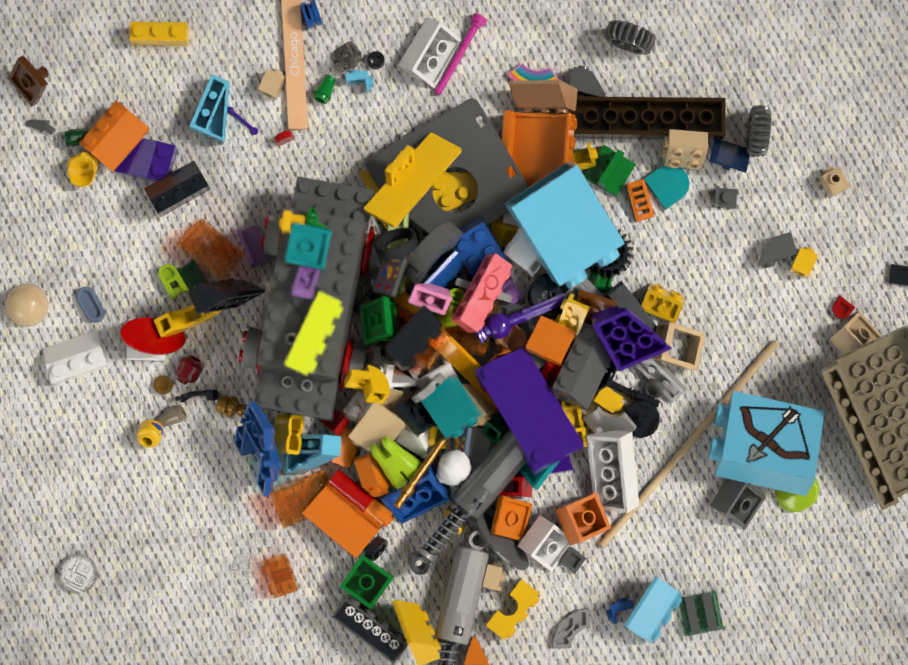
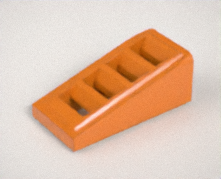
[624,179,655,222]

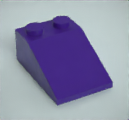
[114,138,178,182]

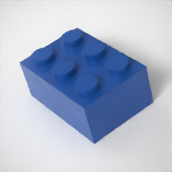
[454,216,513,278]

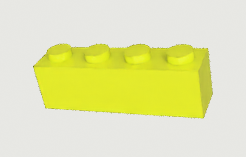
[285,291,343,376]

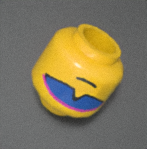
[136,419,164,448]

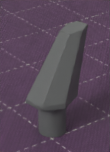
[25,119,56,135]

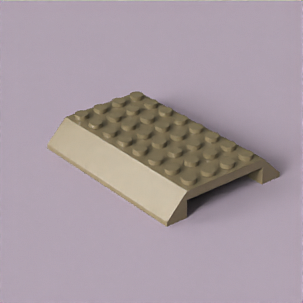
[820,325,908,510]

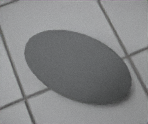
[475,513,529,571]

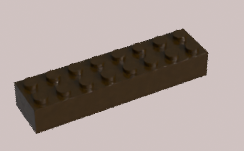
[571,96,726,140]

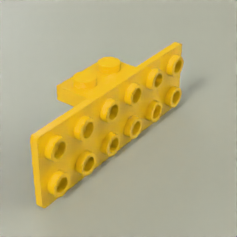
[364,133,462,228]

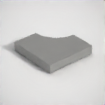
[583,407,637,433]

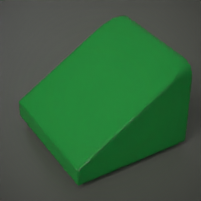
[589,269,614,293]

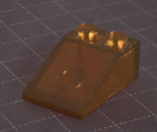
[270,469,329,529]

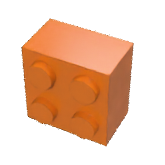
[555,493,611,545]

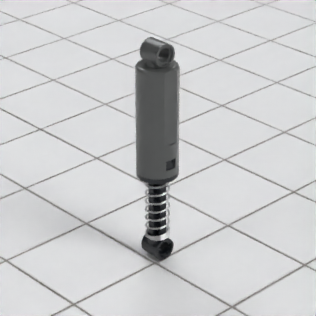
[408,429,526,575]

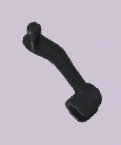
[175,389,218,403]

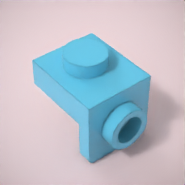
[345,69,374,93]

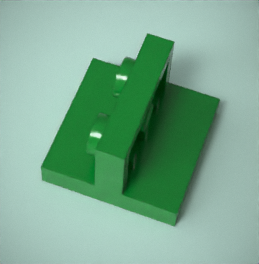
[584,145,636,197]
[360,297,399,345]

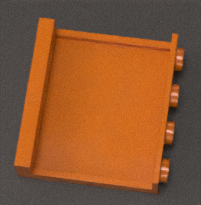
[502,110,577,188]

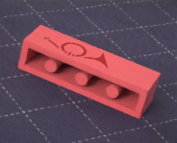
[451,253,513,333]

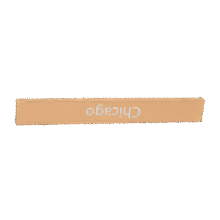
[282,0,308,131]

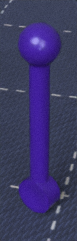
[227,107,258,135]

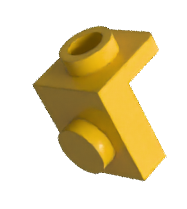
[572,142,598,170]
[278,210,305,234]

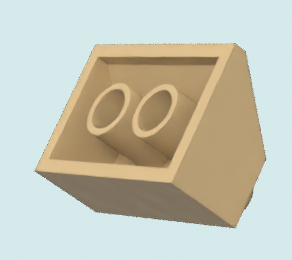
[830,312,882,354]

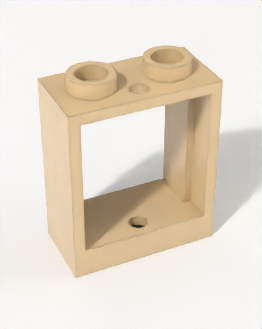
[650,321,705,371]

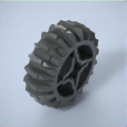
[604,20,656,55]
[746,105,772,157]

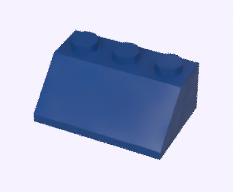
[406,250,464,295]

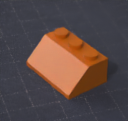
[79,100,150,172]

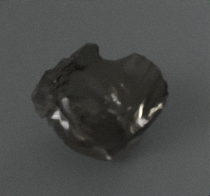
[330,41,362,73]

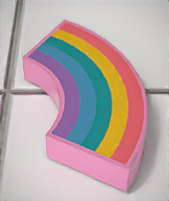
[507,63,559,81]

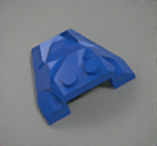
[234,401,281,497]

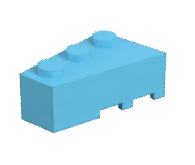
[189,74,229,144]
[284,435,341,475]

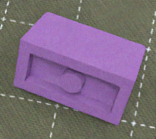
[237,225,271,268]

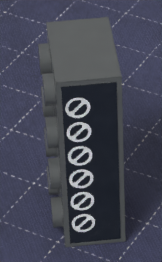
[332,597,408,664]

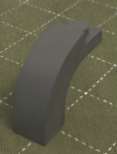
[403,221,463,284]

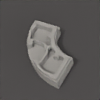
[552,608,590,648]

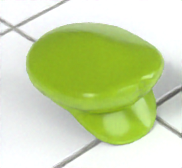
[775,477,820,512]

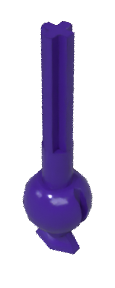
[475,293,567,344]

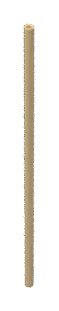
[599,340,779,548]

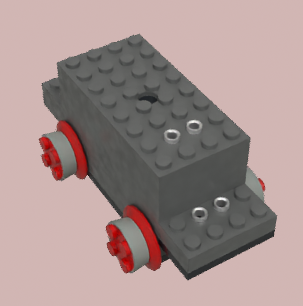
[239,176,387,421]

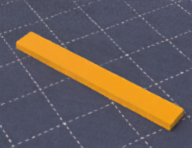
[394,291,499,411]

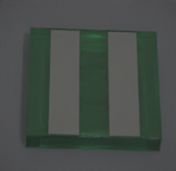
[679,591,724,636]

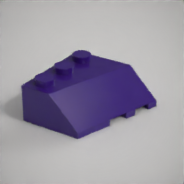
[593,307,671,371]

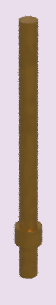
[393,434,449,509]

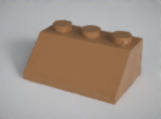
[509,80,578,114]

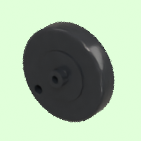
[528,273,570,320]

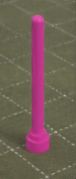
[434,13,487,95]

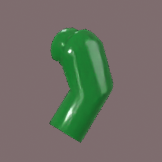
[305,208,328,229]

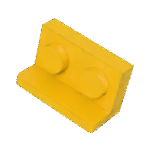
[641,284,685,323]
[555,294,590,341]

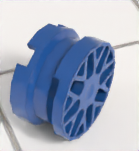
[300,0,323,29]

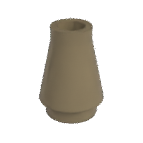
[157,404,187,428]

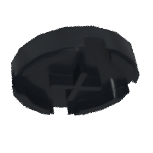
[623,399,660,438]

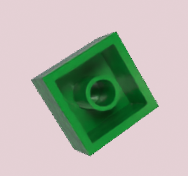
[340,555,394,609]

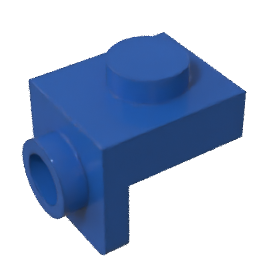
[606,597,634,624]

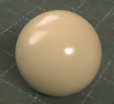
[5,284,49,327]

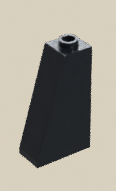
[604,281,657,333]

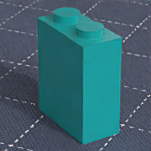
[421,377,482,439]

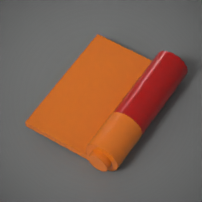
[302,469,393,559]

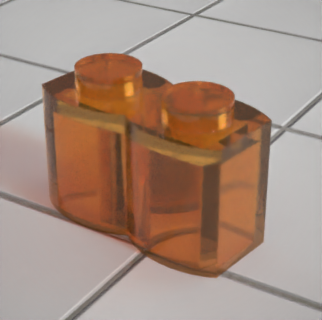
[261,554,299,598]

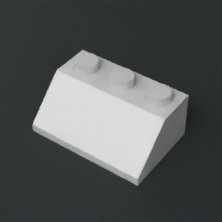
[398,18,463,89]
[43,330,110,385]

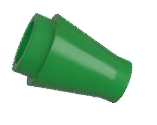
[313,75,336,104]

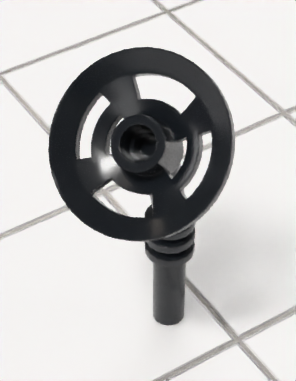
[597,360,660,408]

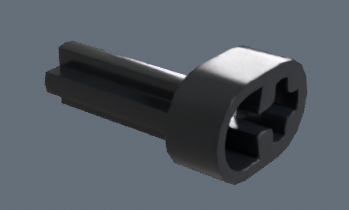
[363,536,388,561]

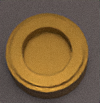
[153,375,173,395]

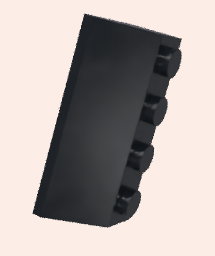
[189,278,266,314]

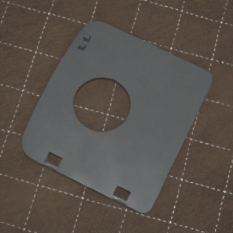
[366,98,528,233]

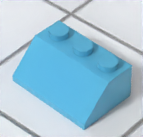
[624,576,682,644]

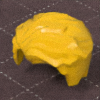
[66,151,99,187]

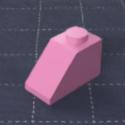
[408,284,452,315]

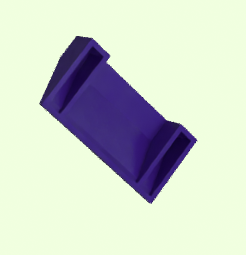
[475,347,585,475]

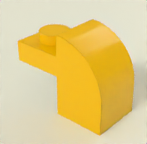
[344,365,391,404]

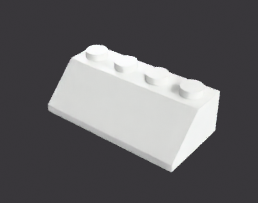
[587,430,639,513]

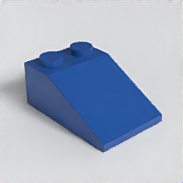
[381,463,451,524]

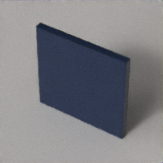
[709,140,750,173]

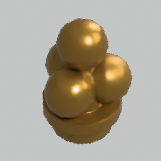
[215,395,247,417]

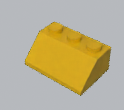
[392,600,441,665]

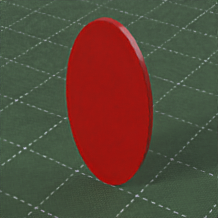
[120,317,186,355]

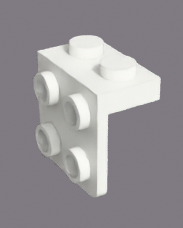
[376,355,418,389]

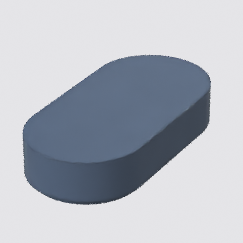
[76,287,105,323]

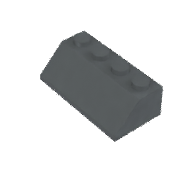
[552,322,612,411]

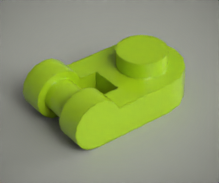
[158,264,189,300]

